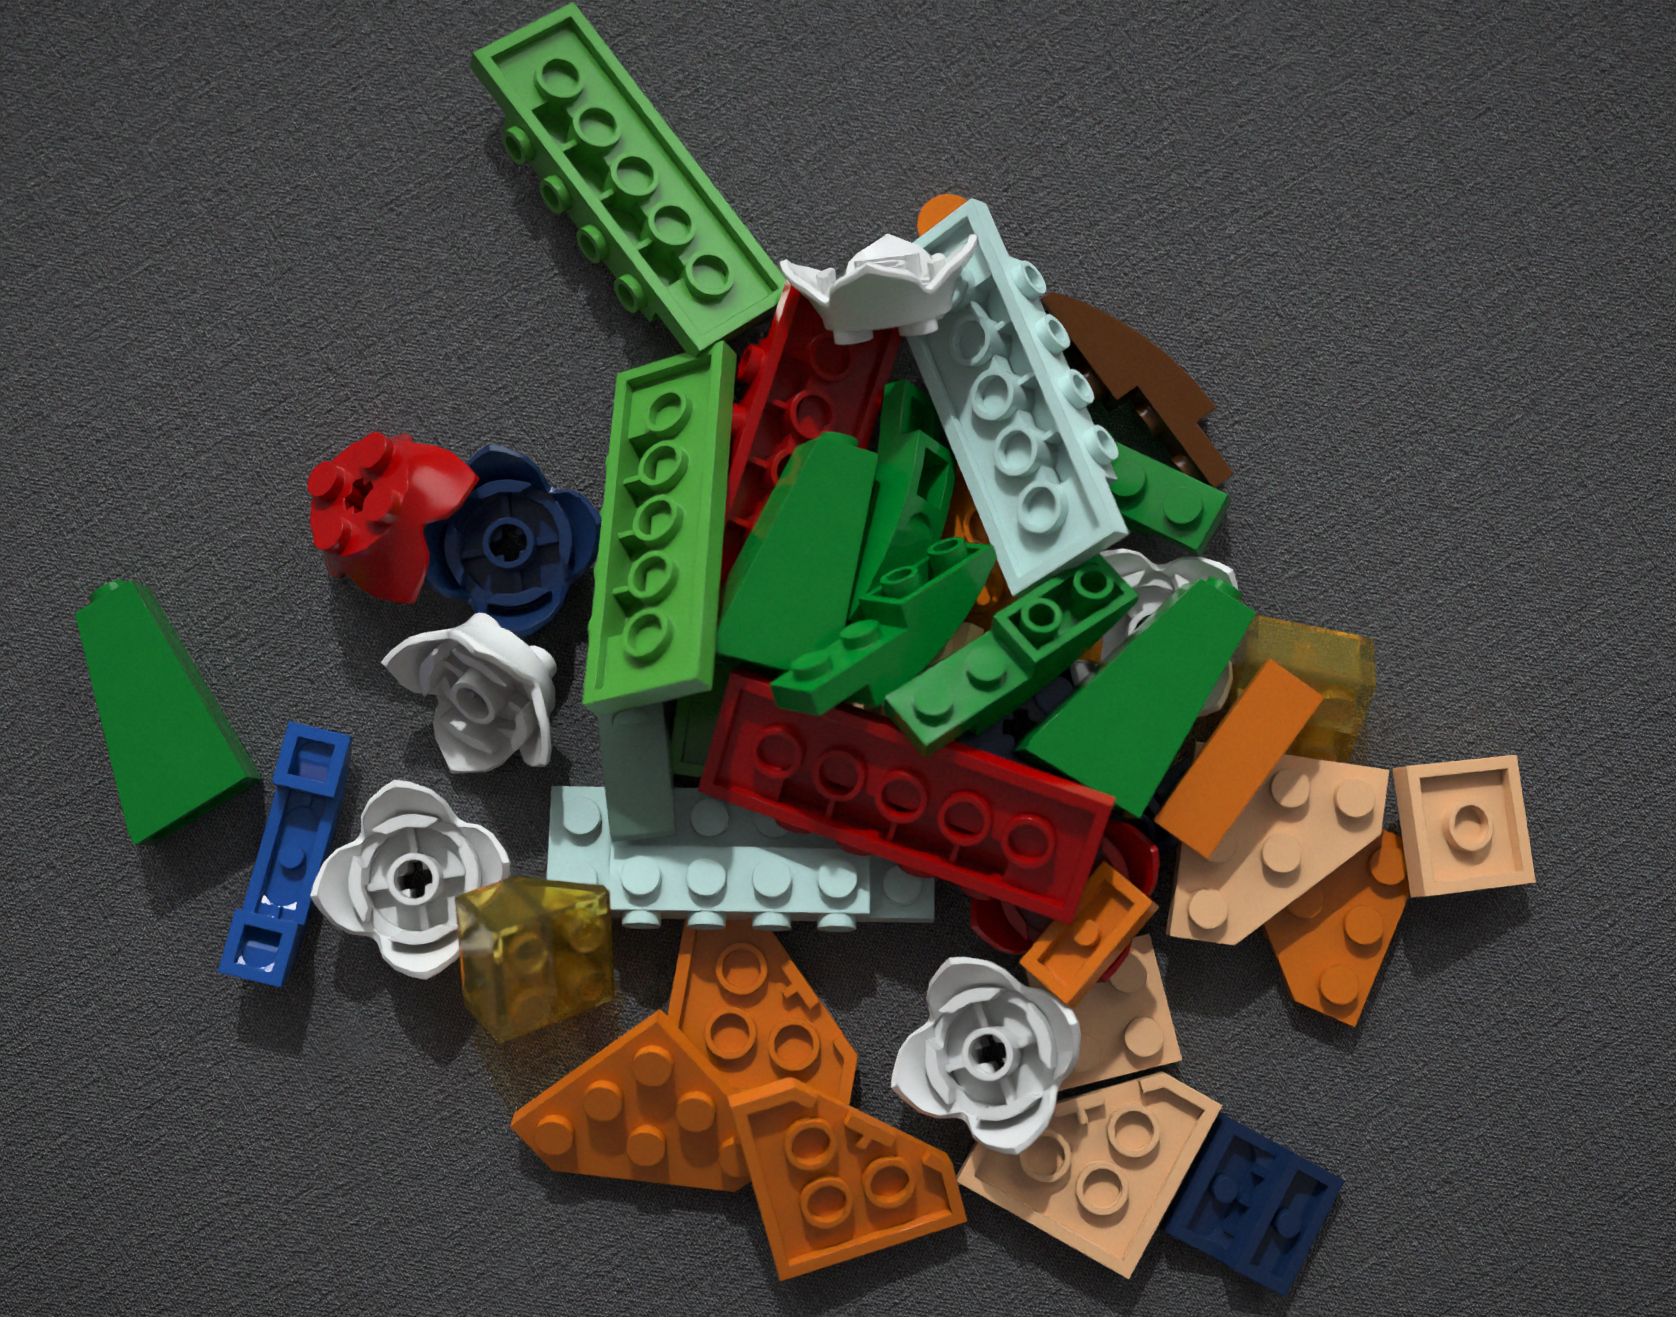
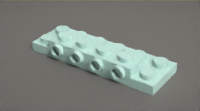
[906,198,1129,597]
[545,786,934,932]

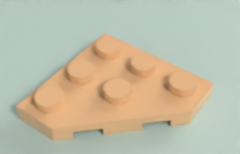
[1166,742,1389,945]
[956,1071,1223,1279]

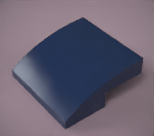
[1160,1112,1345,1297]

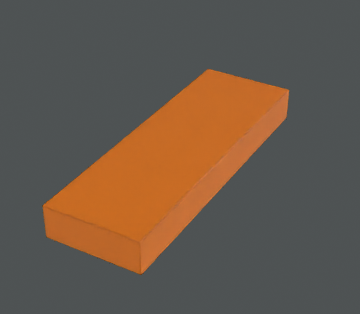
[1151,658,1325,859]

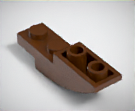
[1040,291,1234,489]

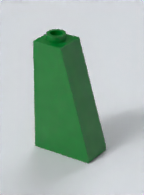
[714,432,879,678]
[1012,577,1257,819]
[75,579,263,846]

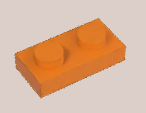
[1019,861,1159,1009]

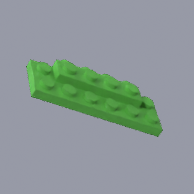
[469,2,786,358]
[582,341,737,717]

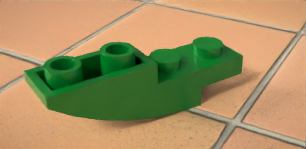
[845,379,957,626]
[1094,425,1231,557]
[769,537,997,716]
[883,553,1139,759]

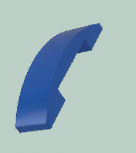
[218,721,353,988]

